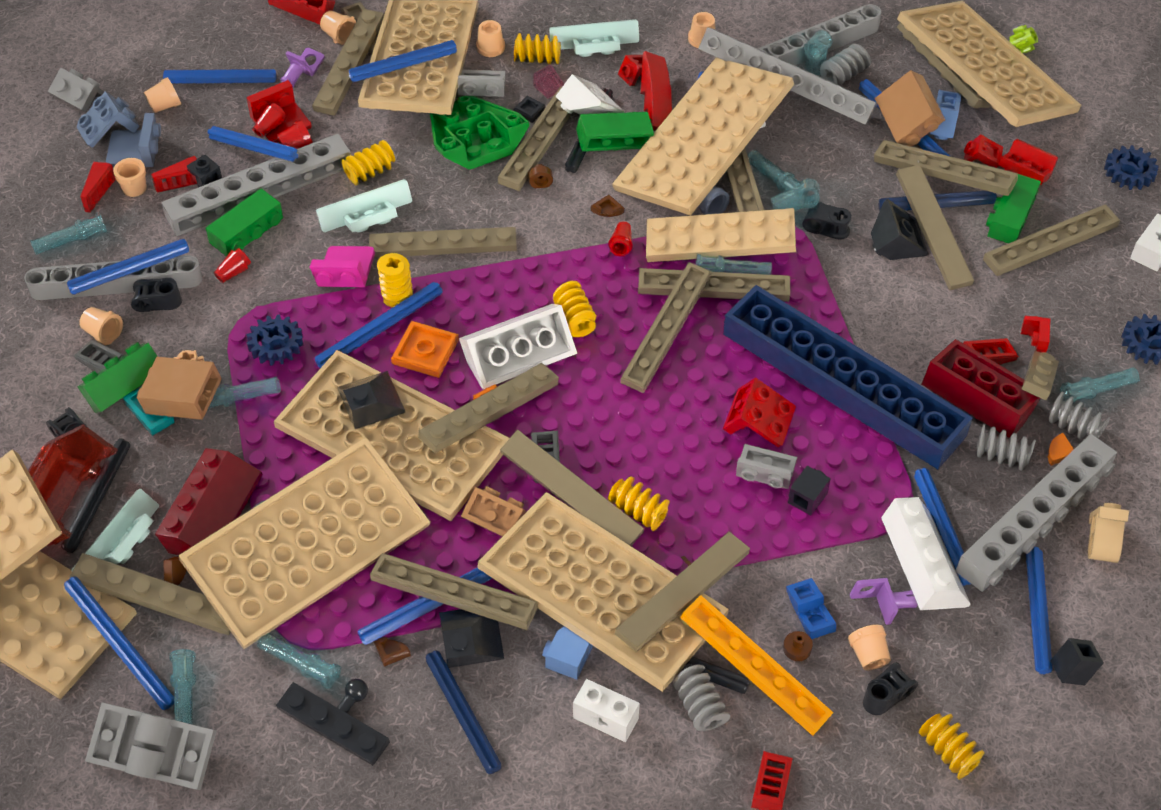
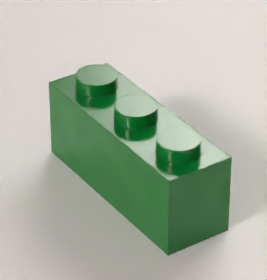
[576,112,654,151]
[986,174,1041,244]
[206,188,283,256]
[77,342,158,413]

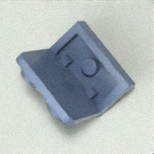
[77,91,139,147]
[106,113,161,167]

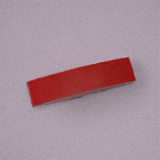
[640,51,672,131]

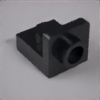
[187,155,222,188]

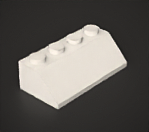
[459,304,577,389]
[881,497,971,610]

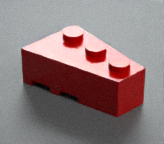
[268,0,336,25]

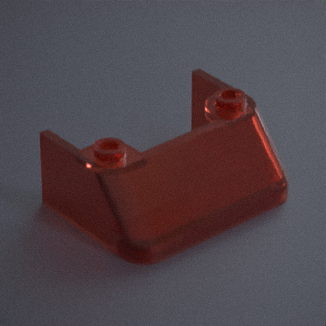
[28,424,118,546]

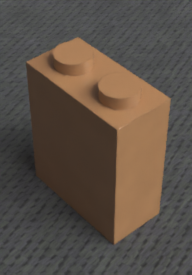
[875,70,945,146]
[137,357,222,420]

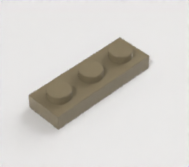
[1022,351,1059,400]

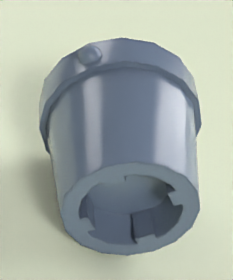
[698,186,730,215]

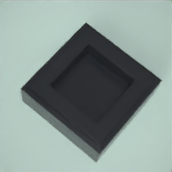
[513,96,546,123]

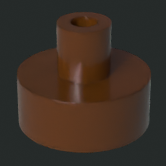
[529,164,553,189]
[783,631,813,661]

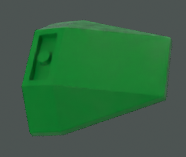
[430,95,530,170]

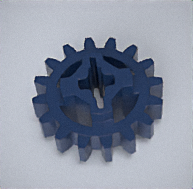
[1104,145,1159,190]
[246,314,304,366]
[1121,314,1161,365]

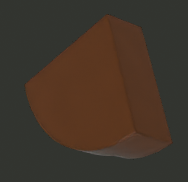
[591,195,625,217]
[163,556,187,586]
[373,637,411,667]

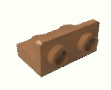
[461,486,527,537]

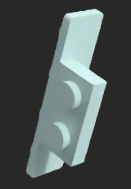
[549,19,639,57]
[316,179,412,232]
[71,489,159,571]

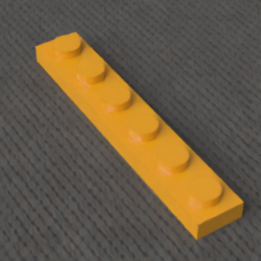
[680,595,834,736]

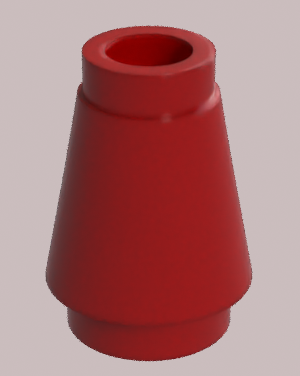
[252,103,286,138]
[608,221,633,257]
[213,248,251,283]

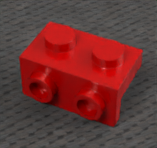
[998,139,1058,185]

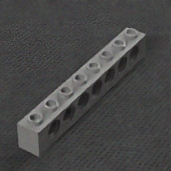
[698,27,878,125]
[162,134,351,236]
[955,434,1117,592]

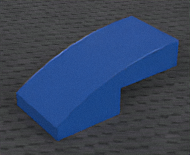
[786,578,836,639]

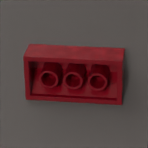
[921,339,1041,438]
[155,448,263,555]

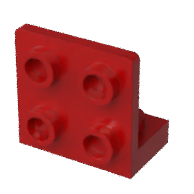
[246,80,312,143]
[723,377,796,447]

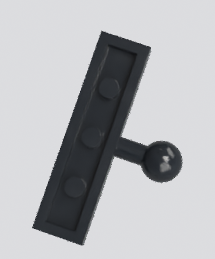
[276,678,390,766]

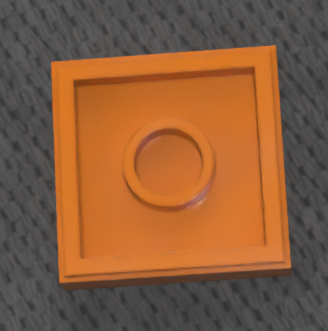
[391,321,459,378]

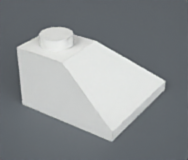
[556,74,625,114]

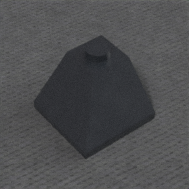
[871,199,929,260]
[338,371,405,429]
[439,609,504,668]

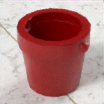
[276,120,313,149]

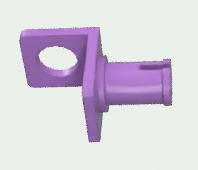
[280,48,325,87]
[850,578,918,625]

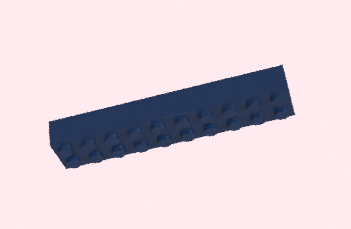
[723,285,973,470]

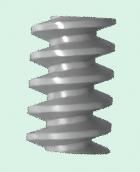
[820,44,871,85]
[1049,391,1110,439]
[976,424,1036,471]
[673,665,731,731]

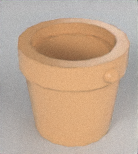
[320,11,356,45]
[688,12,716,48]
[476,20,505,57]
[144,77,181,113]
[113,158,147,197]
[80,307,123,346]
[848,625,891,671]

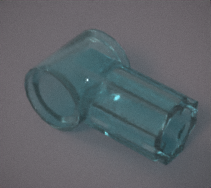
[803,30,833,76]
[771,178,820,212]

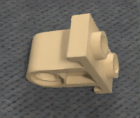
[1088,503,1129,563]

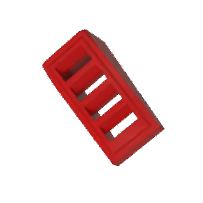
[151,156,197,193]
[80,162,116,213]
[963,338,1018,365]
[751,751,793,810]

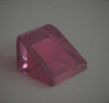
[533,65,564,98]

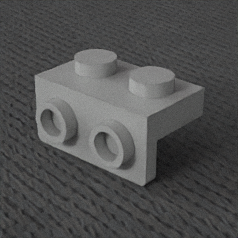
[48,68,105,112]
[458,70,505,97]
[736,444,797,489]

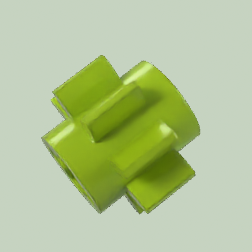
[1010,25,1038,53]

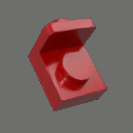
[618,55,643,86]
[964,134,1003,168]
[1021,316,1051,353]

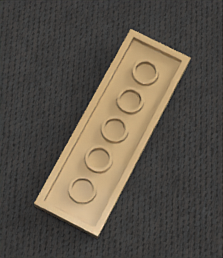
[646,208,796,262]

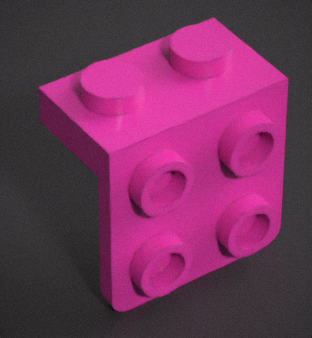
[310,246,375,287]

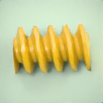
[514,33,561,64]
[342,140,395,186]
[377,253,413,308]
[553,281,596,337]
[608,476,670,531]
[918,713,985,780]

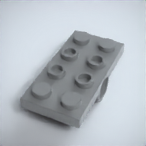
[85,702,217,790]

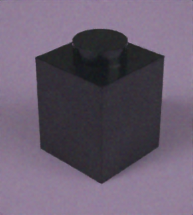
[788,466,831,516]
[1050,638,1104,686]

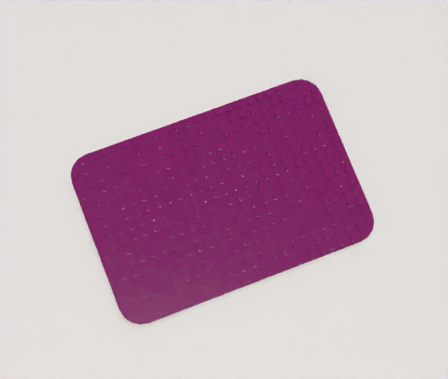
[227,226,913,650]

